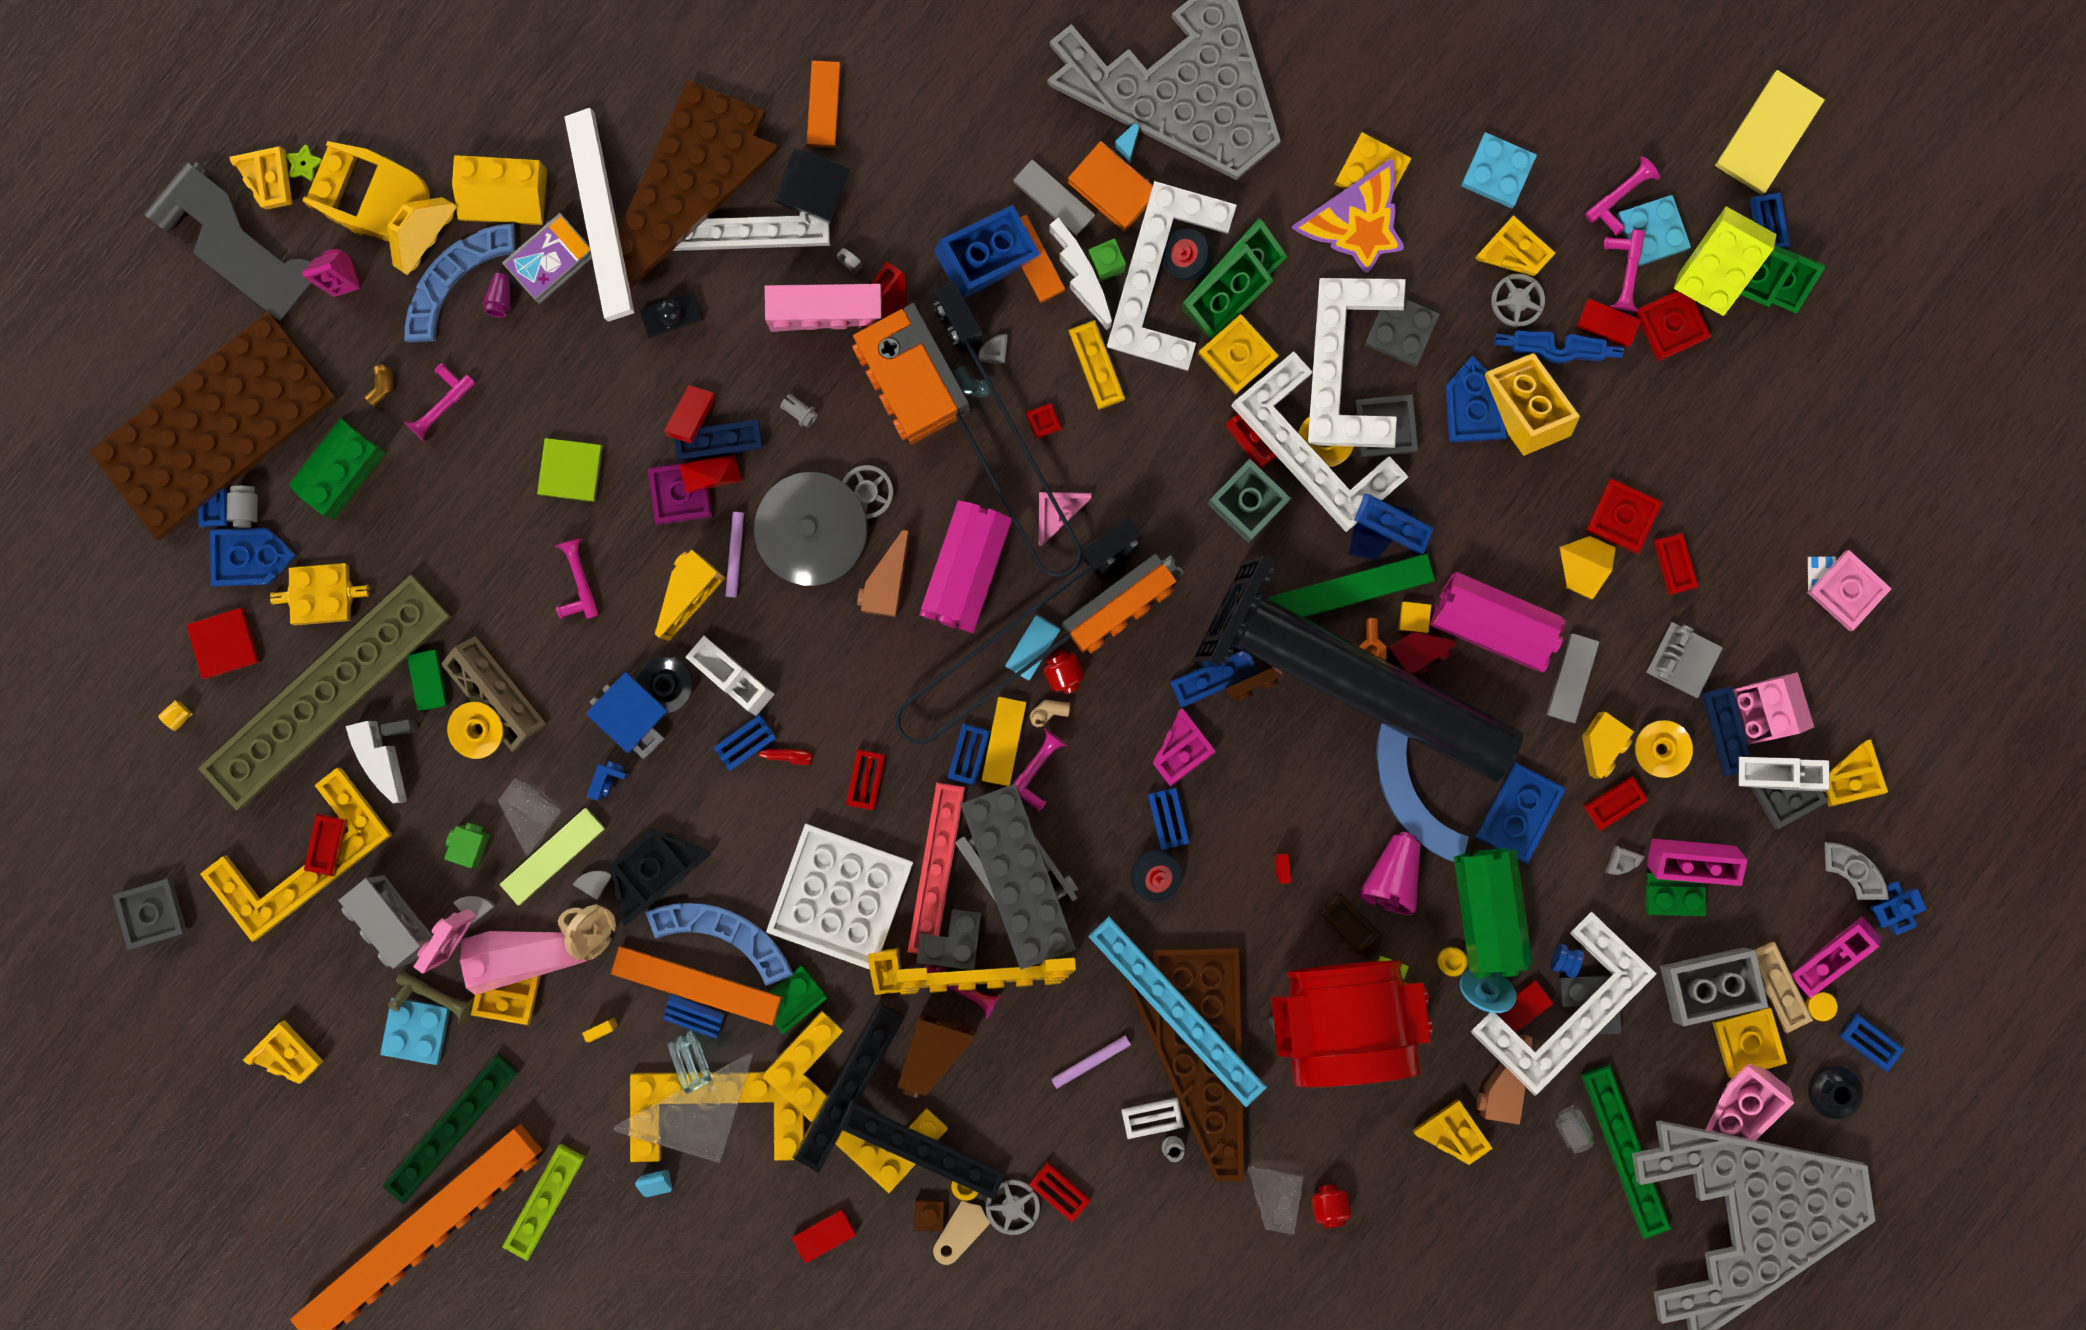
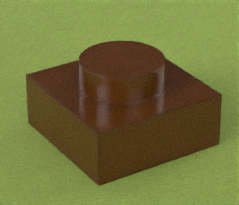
[914,1199,944,1231]

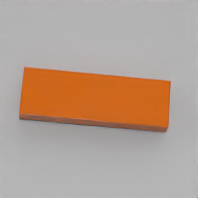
[807,61,841,148]
[1020,215,1065,304]

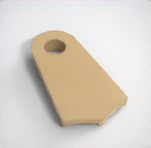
[933,1200,990,1265]

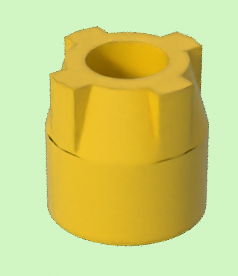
[158,700,193,731]

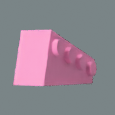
[765,284,882,332]

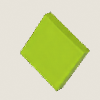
[537,438,603,502]

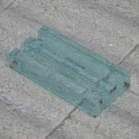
[667,1030,712,1094]

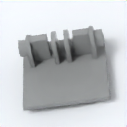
[1646,622,1723,698]

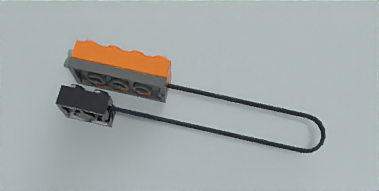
[896,517,1184,744]

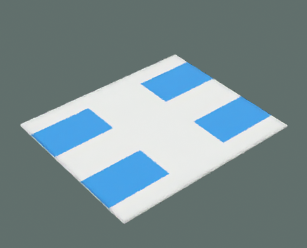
[1808,557,1836,591]

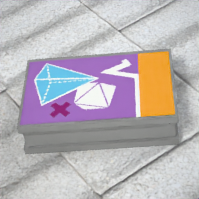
[502,213,592,304]

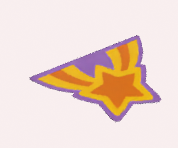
[1292,159,1404,273]

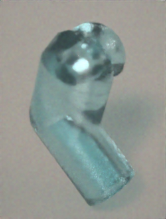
[953,366,991,398]

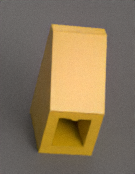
[1582,712,1634,779]

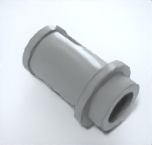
[780,393,818,428]
[1162,1136,1185,1162]

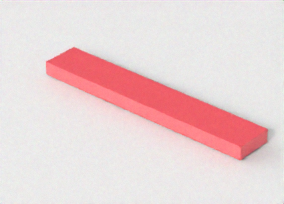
[908,782,965,954]

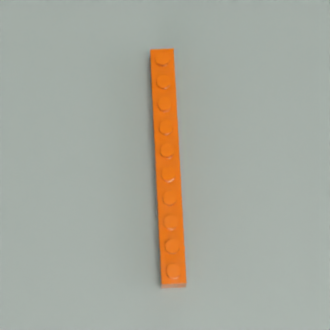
[290,1124,543,1330]

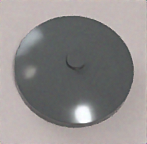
[754,472,868,586]

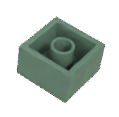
[1208,459,1291,543]

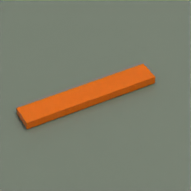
[611,946,782,1026]

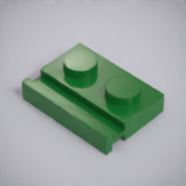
[1645,873,1706,916]
[769,965,828,1035]

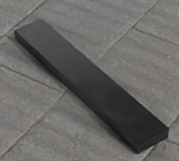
[792,1003,905,1173]
[837,1101,1006,1200]

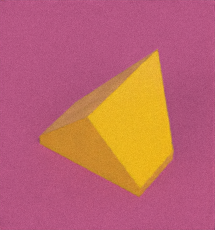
[1560,536,1616,600]

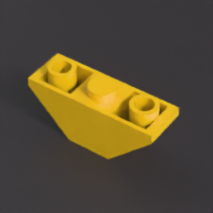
[387,197,457,275]

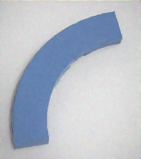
[405,223,517,342]
[1376,723,1469,862]
[645,903,794,986]

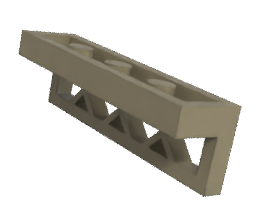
[441,636,546,752]

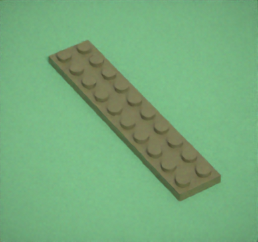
[198,575,452,810]

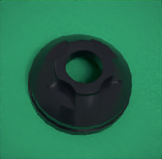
[1808,1066,1863,1119]

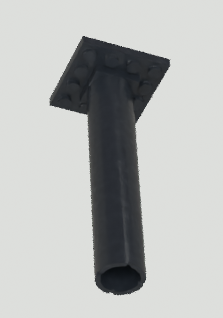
[1191,555,1523,782]

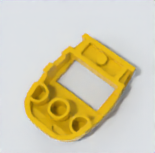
[303,141,430,242]

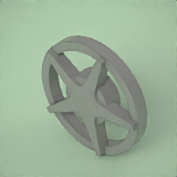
[1491,274,1545,327]
[842,465,894,519]
[986,1179,1040,1235]

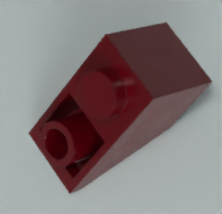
[1386,632,1456,677]

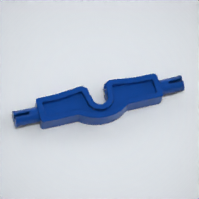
[1494,330,1624,363]

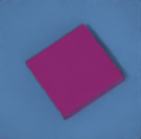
[647,461,713,525]

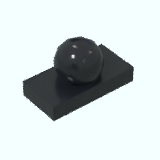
[639,292,703,338]

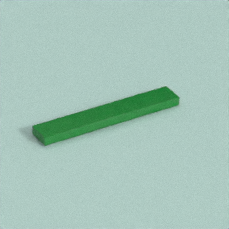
[1267,554,1435,617]
[1581,1064,1671,1239]

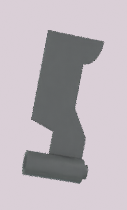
[144,161,312,322]

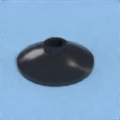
[636,657,693,714]

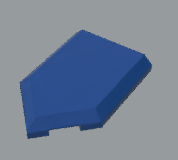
[1445,356,1507,443]
[210,528,297,587]

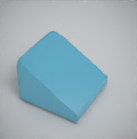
[1115,123,1139,164]
[635,1170,672,1197]

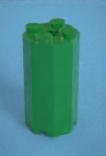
[1454,848,1533,978]

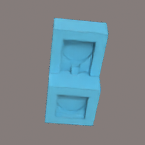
[1005,614,1061,681]

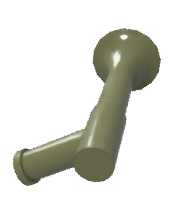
[388,971,474,1026]

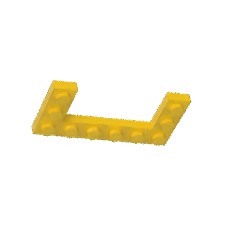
[200,768,392,942]
[893,958,1076,995]
[762,1011,948,1193]
[630,1072,804,1162]

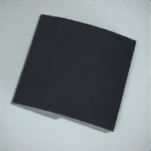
[774,148,850,223]

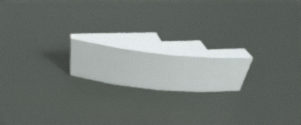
[1050,218,1112,330]

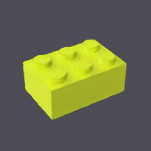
[1674,206,1777,316]

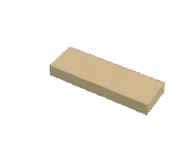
[1755,942,1813,1033]

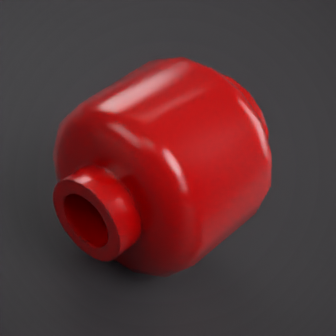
[1043,649,1085,694]
[1311,1184,1352,1229]

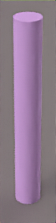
[725,512,744,598]
[1051,1035,1131,1089]

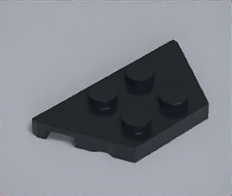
[609,828,712,926]

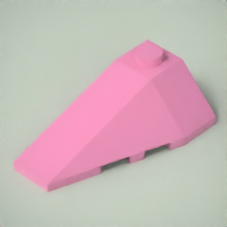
[460,931,587,995]
[1705,1064,1794,1140]

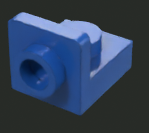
[586,761,630,801]

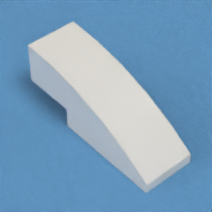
[686,636,774,716]
[346,721,407,803]
[1738,757,1829,791]

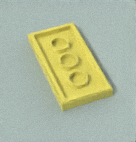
[1714,70,1824,195]

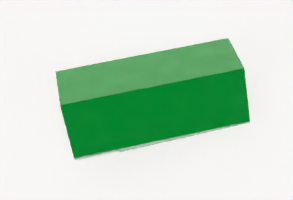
[1182,218,1288,339]
[1740,245,1826,314]

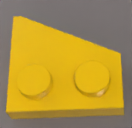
[230,147,292,210]
[1475,215,1555,276]
[1824,739,1888,807]
[471,975,541,1026]
[243,1020,324,1084]
[1412,1099,1493,1165]

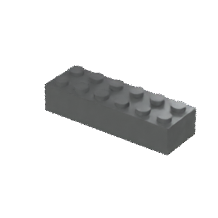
[960,783,1076,970]

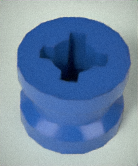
[1550,943,1584,978]

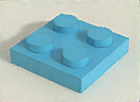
[1461,132,1537,208]
[1616,195,1691,267]
[380,997,450,1065]

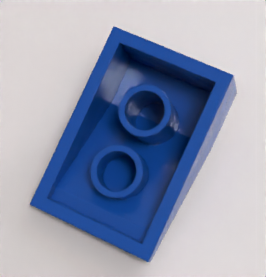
[934,205,1040,299]

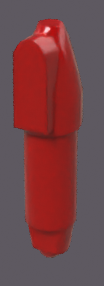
[758,749,812,765]

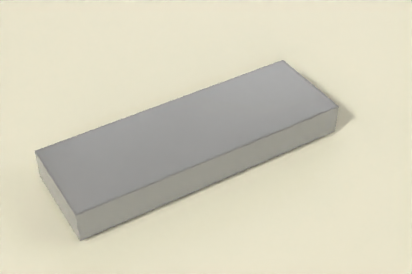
[1013,160,1095,238]
[1546,633,1599,723]

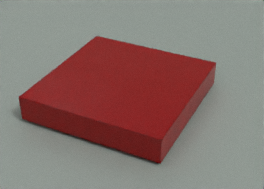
[1634,291,1712,362]
[1585,478,1663,554]
[186,608,260,679]

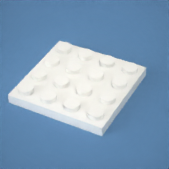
[766,824,913,969]

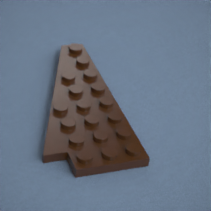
[596,80,779,290]
[1126,948,1244,1181]

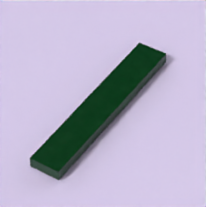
[382,1053,520,1205]

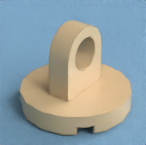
[558,904,616,961]

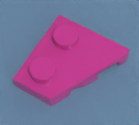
[1153,708,1216,787]

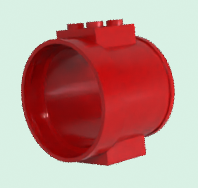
[1271,960,1433,1087]

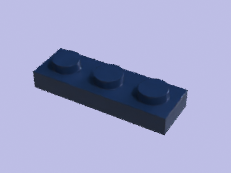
[674,420,763,461]
[1701,686,1751,776]

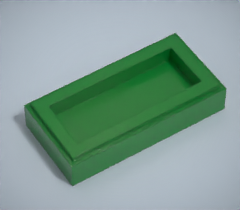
[407,650,448,711]

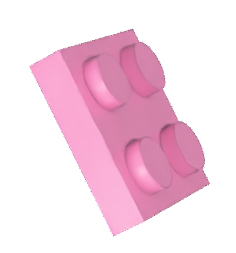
[1807,550,1892,631]
[414,909,477,974]

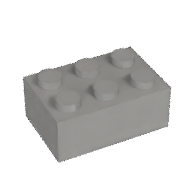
[338,875,433,969]
[1660,947,1768,1026]

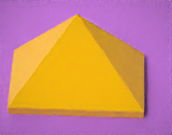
[868,947,901,995]

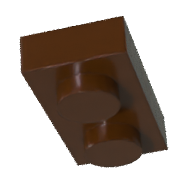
[1224,667,1283,702]

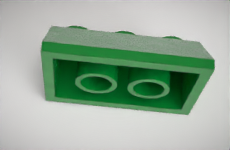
[289,418,387,520]

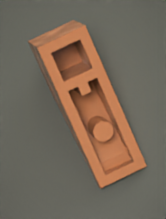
[857,530,910,618]
[1477,1033,1533,1125]

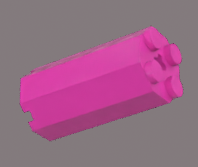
[920,500,1012,634]
[1430,572,1566,673]

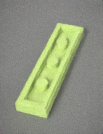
[499,808,606,906]

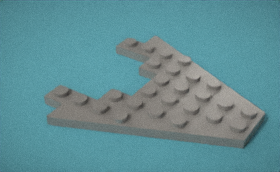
[1047,0,1281,180]
[1632,1121,1875,1330]

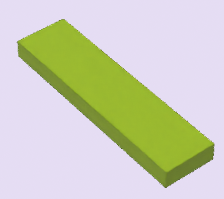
[502,1144,586,1261]

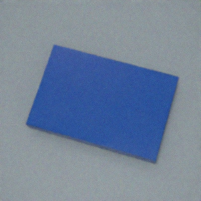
[1475,762,1566,864]

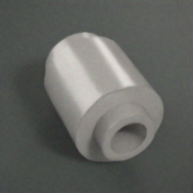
[227,486,258,528]

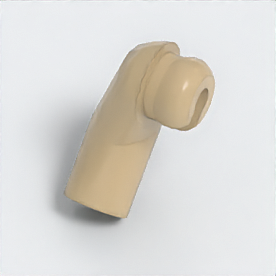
[1030,700,1070,727]

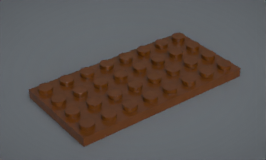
[89,311,338,540]

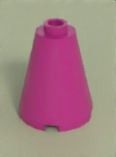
[1359,832,1421,915]

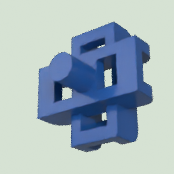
[1869,881,1927,935]

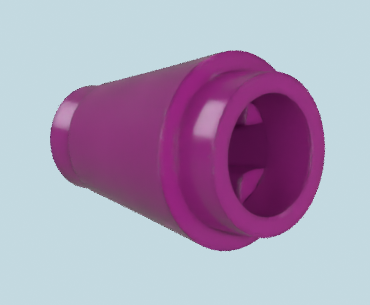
[482,273,511,318]

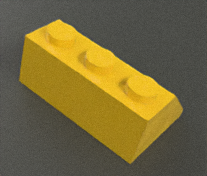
[452,155,547,225]

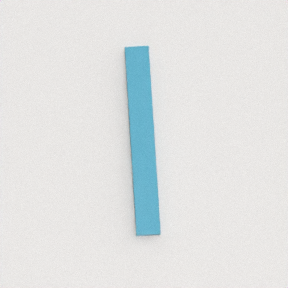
[1088,916,1267,1107]

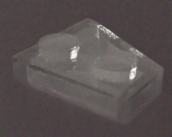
[498,778,563,856]
[1248,1165,1304,1235]

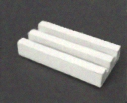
[1121,1098,1184,1139]

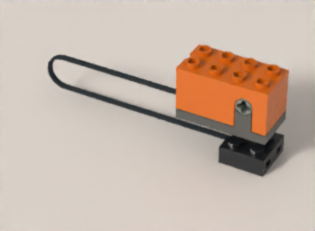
[852,281,1082,578]

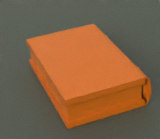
[1067,141,1153,233]

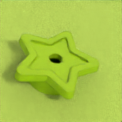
[286,145,322,181]

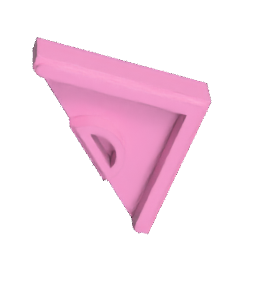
[1039,492,1092,546]

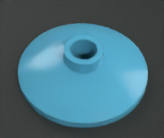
[1460,970,1517,1013]

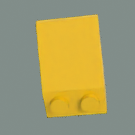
[1485,353,1580,456]
[655,550,726,641]

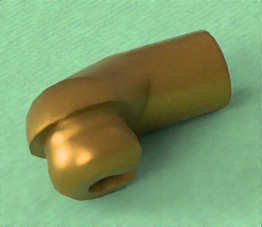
[364,364,394,407]

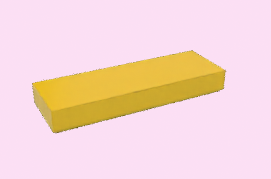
[1068,320,1125,410]
[982,697,1026,786]

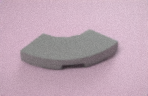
[1824,842,1889,900]

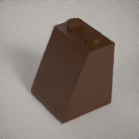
[898,1012,976,1098]

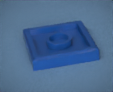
[586,672,669,753]

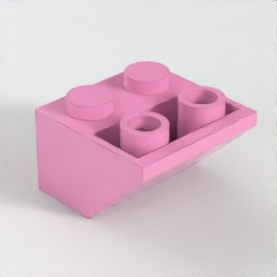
[1733,672,1814,745]

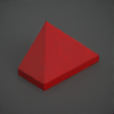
[871,262,907,318]
[679,454,742,494]

